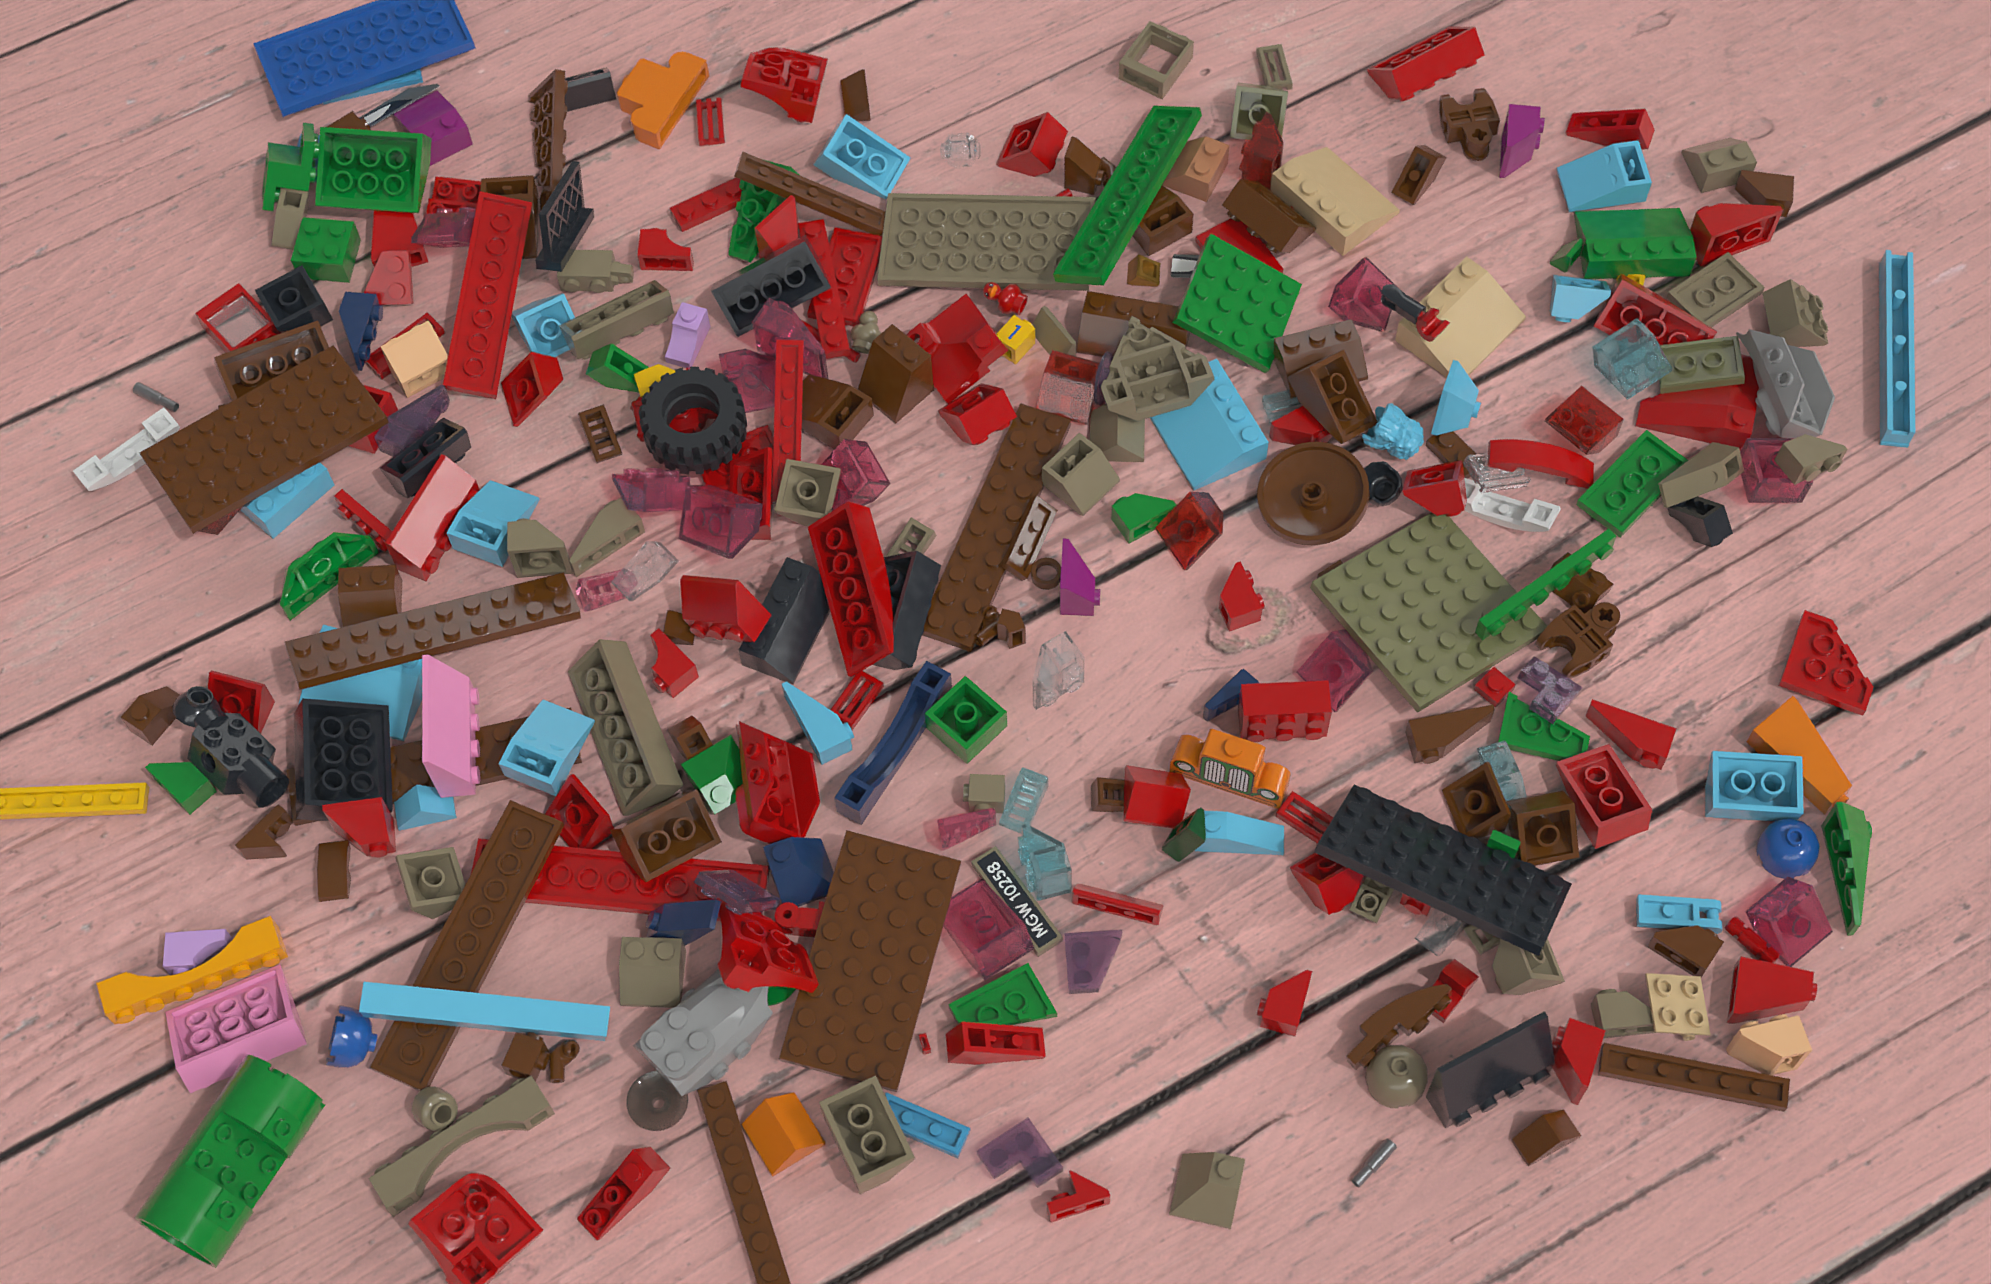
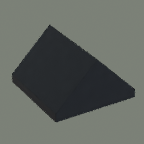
[564,67,616,112]

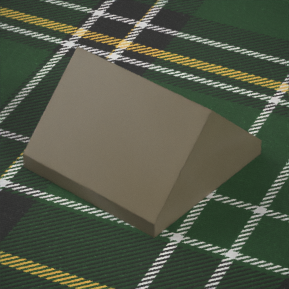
[1090,404,1145,462]
[775,459,841,526]
[396,847,465,919]

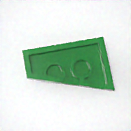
[1497,691,1590,761]
[948,963,1057,1025]

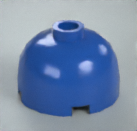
[1756,818,1820,880]
[326,1005,378,1068]

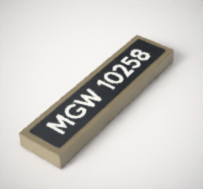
[971,846,1063,957]

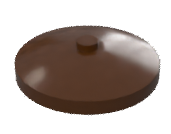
[1257,442,1370,546]

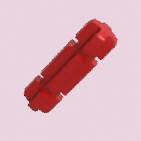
[1725,916,1780,963]

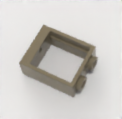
[1118,21,1194,99]

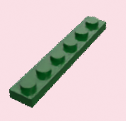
[1475,529,1617,641]

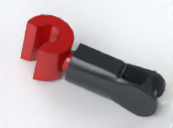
[1381,284,1450,342]

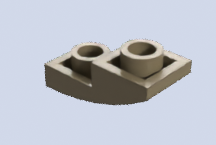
[1349,877,1394,924]

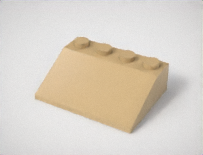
[1270,147,1400,256]
[1395,256,1526,378]

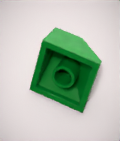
[680,735,743,815]

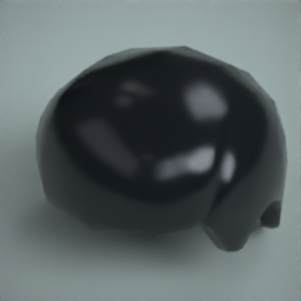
[1364,461,1403,506]

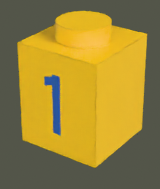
[997,315,1035,365]

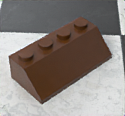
[1076,291,1190,359]
[214,321,329,401]

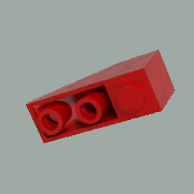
[577,1146,671,1241]

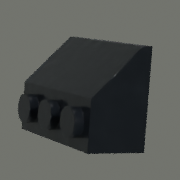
[380,418,471,498]

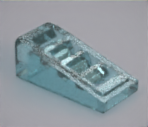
[999,767,1049,835]

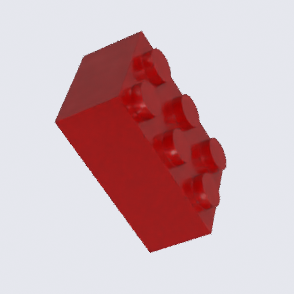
[1238,680,1332,743]

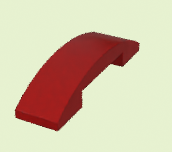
[1487,439,1594,489]

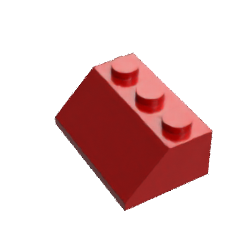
[680,575,771,642]

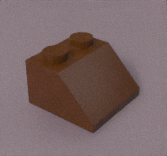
[338,564,402,627]
[1506,791,1579,866]

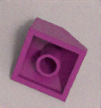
[1060,538,1101,616]

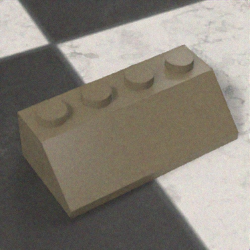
[559,280,674,360]

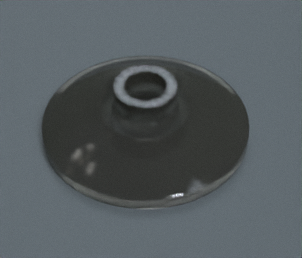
[626,1071,688,1131]

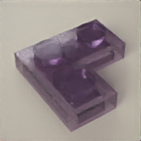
[1517,656,1583,724]
[977,1117,1063,1188]

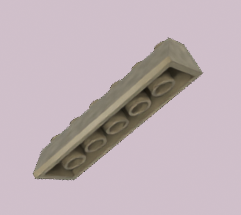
[568,639,683,816]

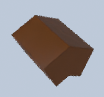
[997,608,1026,649]

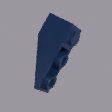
[339,292,383,371]

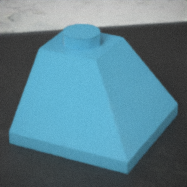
[1550,275,1611,322]
[512,293,575,357]
[1431,360,1481,435]

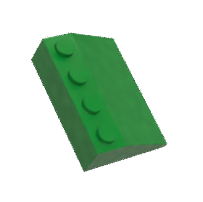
[315,127,432,213]
[1574,208,1696,280]

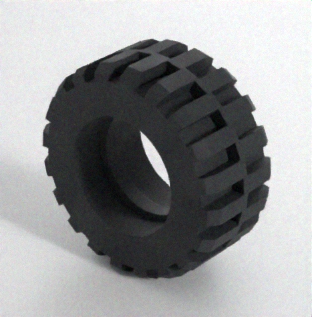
[639,367,747,475]

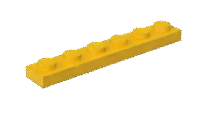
[0,782,150,819]

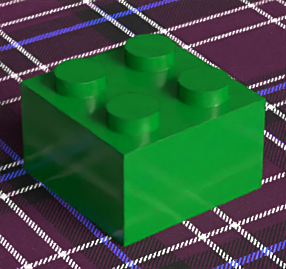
[291,217,361,283]
[925,676,1007,764]

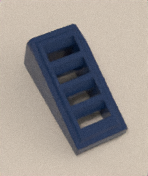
[1203,668,1259,721]

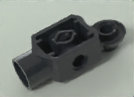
[172,686,289,808]

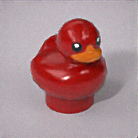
[983,282,1028,315]

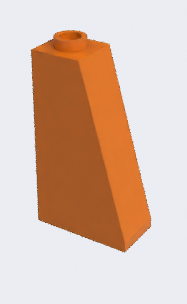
[1747,696,1852,815]

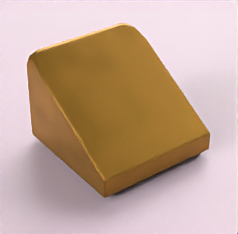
[1127,254,1161,287]

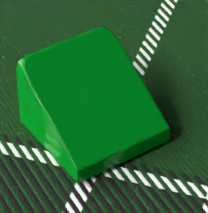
[1550,238,1584,273]

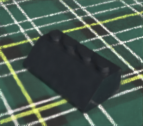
[711,235,831,337]
[873,551,941,670]
[738,557,830,684]

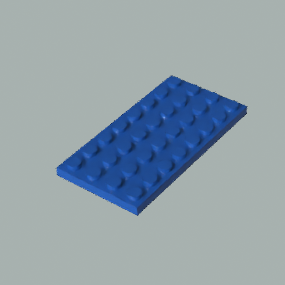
[253,0,476,117]

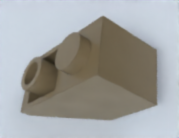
[272,188,309,250]
[1774,434,1848,485]

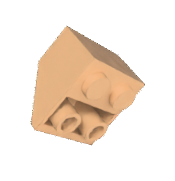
[380,321,448,398]
[1726,1014,1812,1075]

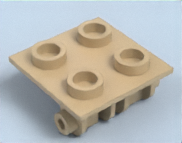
[1645,973,1711,1041]

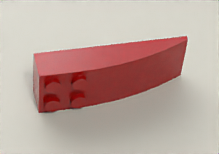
[808,501,894,677]

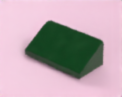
[1162,807,1206,862]

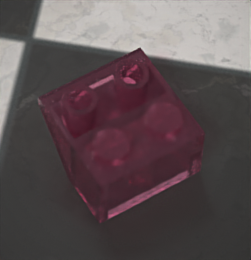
[821,439,891,511]
[612,467,690,512]

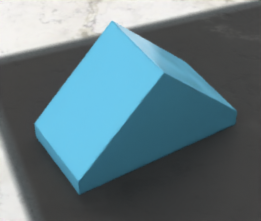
[394,785,457,831]

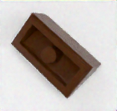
[840,69,871,122]

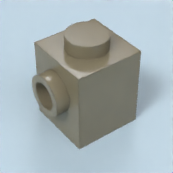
[963,774,1005,816]

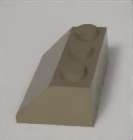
[819,1076,915,1194]

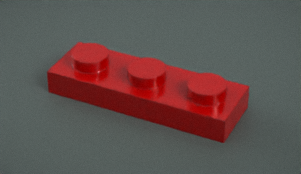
[670,178,742,232]
[334,489,392,552]

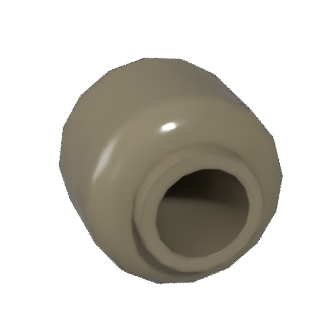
[412,1086,458,1131]

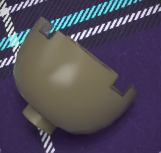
[1365,1045,1428,1108]

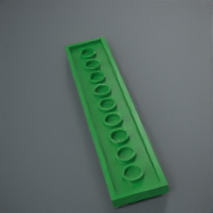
[1053,105,1202,286]

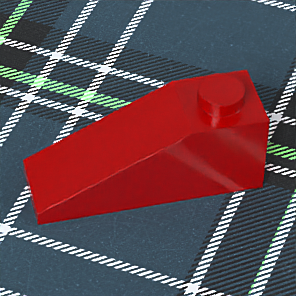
[1566,109,1655,150]
[1586,699,1677,770]
[945,1022,1046,1065]

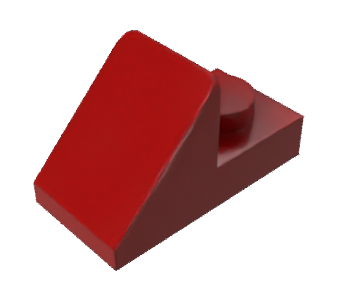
[1431,959,1479,1023]
[1047,1170,1110,1223]

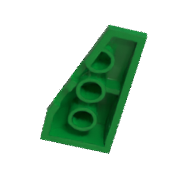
[1821,802,1872,936]

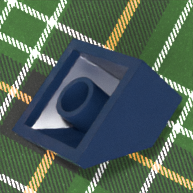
[763,837,834,907]

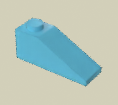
[782,681,854,765]
[1195,811,1284,855]

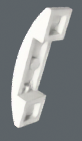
[73,407,180,491]
[1464,478,1561,532]

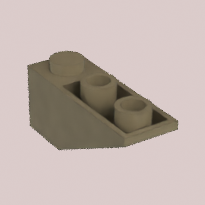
[1658,442,1744,508]

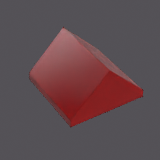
[207,670,275,734]
[1123,765,1191,829]
[545,774,614,849]

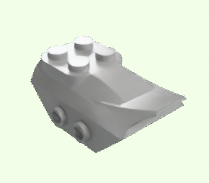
[1736,329,1835,440]
[633,969,773,1096]

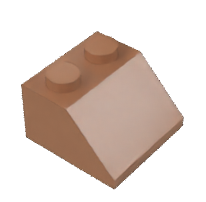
[1162,136,1230,202]

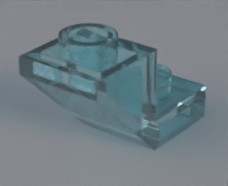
[1477,741,1527,801]

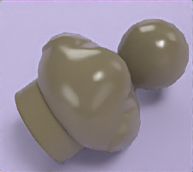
[851,311,881,354]

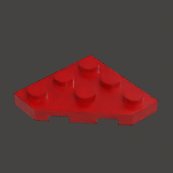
[1778,610,1873,716]

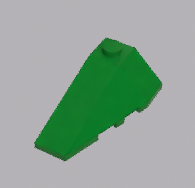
[728,159,801,263]

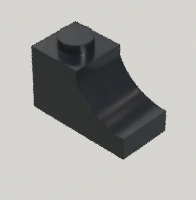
[1667,496,1733,547]

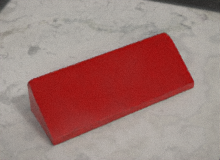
[1072,883,1163,925]

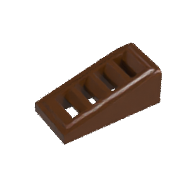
[578,404,622,463]
[1091,777,1124,812]

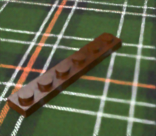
[734,152,886,236]
[1598,1043,1790,1112]

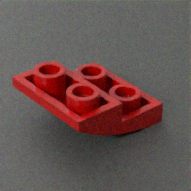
[425,176,481,230]

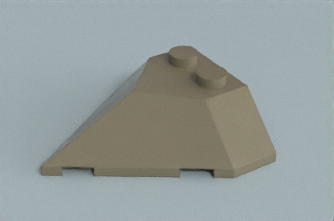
[1101,316,1214,421]

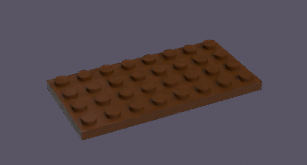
[139,345,389,534]
[779,830,961,1092]

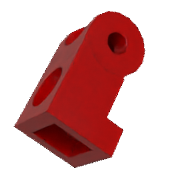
[775,901,825,938]

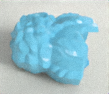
[1362,403,1424,460]

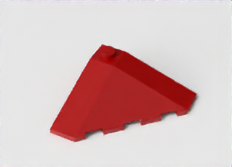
[1635,354,1759,451]

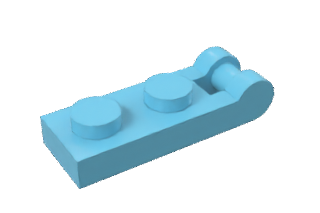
[1636,894,1722,934]

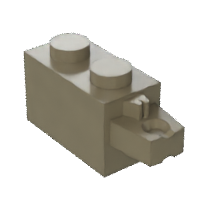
[557,250,634,293]

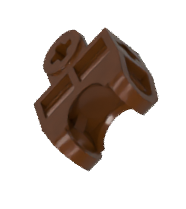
[1439,88,1500,161]
[1535,602,1620,679]

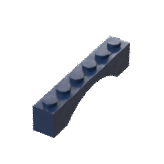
[834,661,952,825]

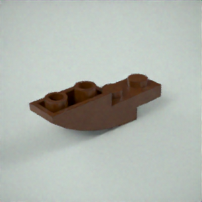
[1346,984,1452,1070]

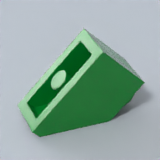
[586,343,649,393]
[1111,493,1177,544]
[145,762,217,815]

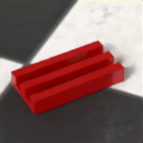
[696,97,725,146]
[830,671,884,731]
[1275,791,1333,844]

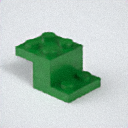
[262,122,319,211]

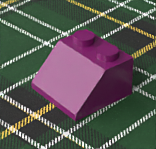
[1499,104,1545,178]

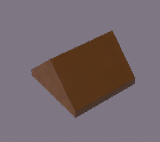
[1442,762,1511,839]

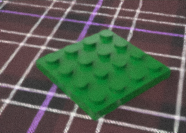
[1173,234,1302,373]

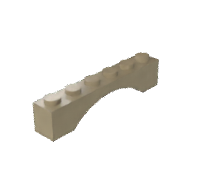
[369,1075,555,1217]

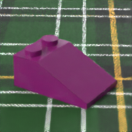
[393,90,473,166]

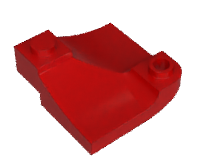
[740,47,828,123]
[906,293,1009,404]
[717,900,819,993]
[408,1173,543,1284]

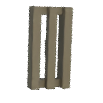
[1256,44,1293,90]

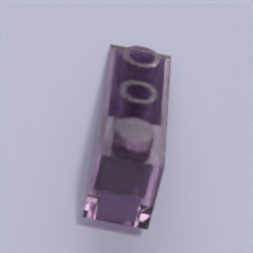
[374,385,450,457]

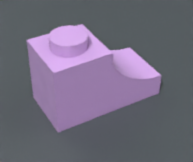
[665,302,710,368]
[163,929,233,975]

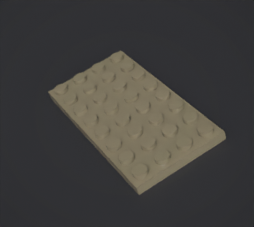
[877,193,1096,291]

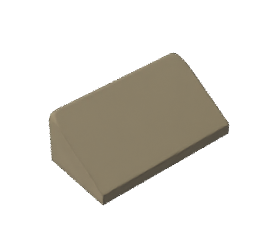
[1032,306,1076,366]

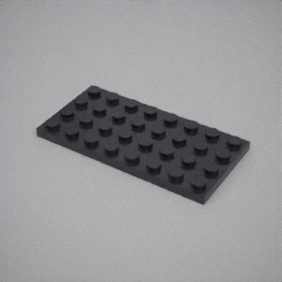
[1314,784,1572,956]

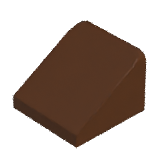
[663,610,695,645]

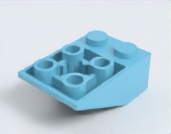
[1556,140,1652,212]
[447,480,540,567]
[499,699,595,796]

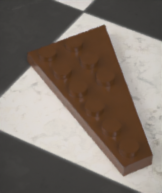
[528,69,568,211]

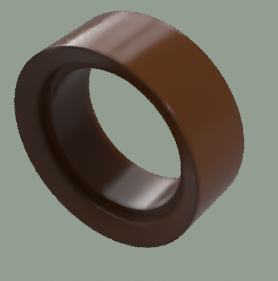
[1031,557,1061,590]

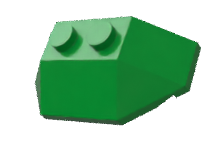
[280,532,379,621]

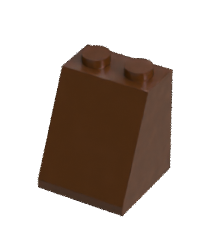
[858,324,934,424]

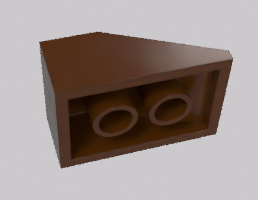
[1288,349,1378,444]

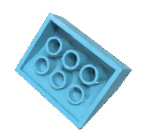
[1150,359,1269,491]
[299,625,422,741]

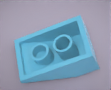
[813,114,910,199]

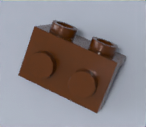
[1550,552,1614,614]

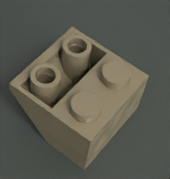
[1762,279,1828,347]
[1042,433,1120,517]

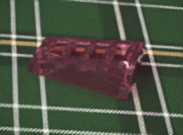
[576,567,640,612]
[937,808,996,851]

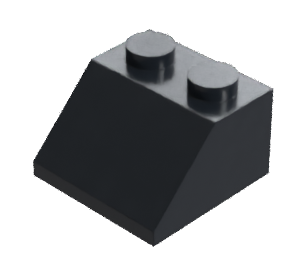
[255,265,333,331]

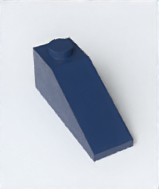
[646,899,721,946]

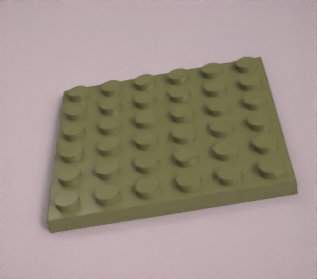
[1310,512,1547,713]

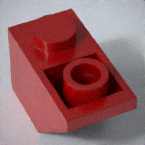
[1219,561,1265,632]

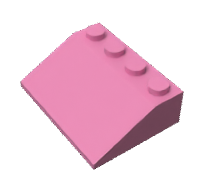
[422,655,480,798]
[165,964,307,1093]

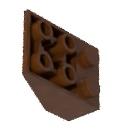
[481,175,539,259]
[1133,186,1194,256]
[802,374,874,454]

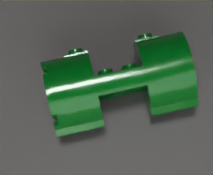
[135,1055,325,1268]

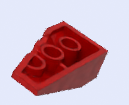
[1594,274,1717,346]

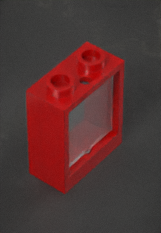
[195,283,281,353]

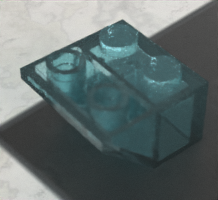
[1592,319,1672,400]
[1017,824,1072,901]

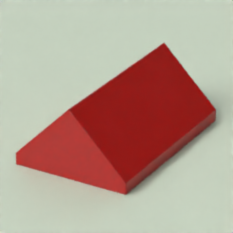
[728,447,773,540]

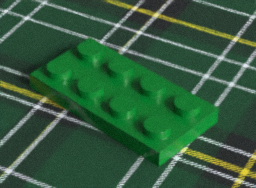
[1576,430,1688,538]

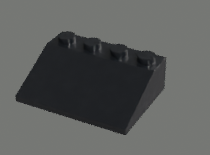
[294,698,393,821]
[1426,1011,1555,1128]

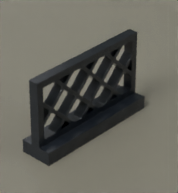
[535,161,594,272]

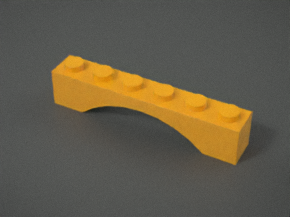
[96,916,288,1025]

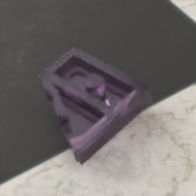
[1064,929,1122,994]

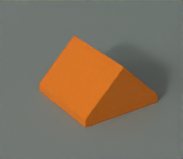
[741,1092,826,1177]

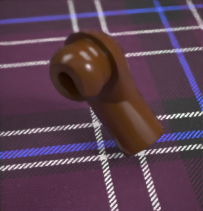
[549,1040,580,1083]

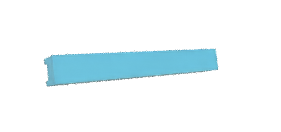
[1879,250,1916,448]
[359,982,610,1041]

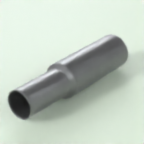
[133,382,179,412]
[1351,1138,1397,1188]

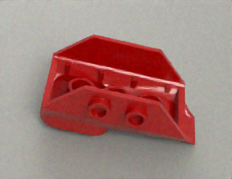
[736,721,820,844]

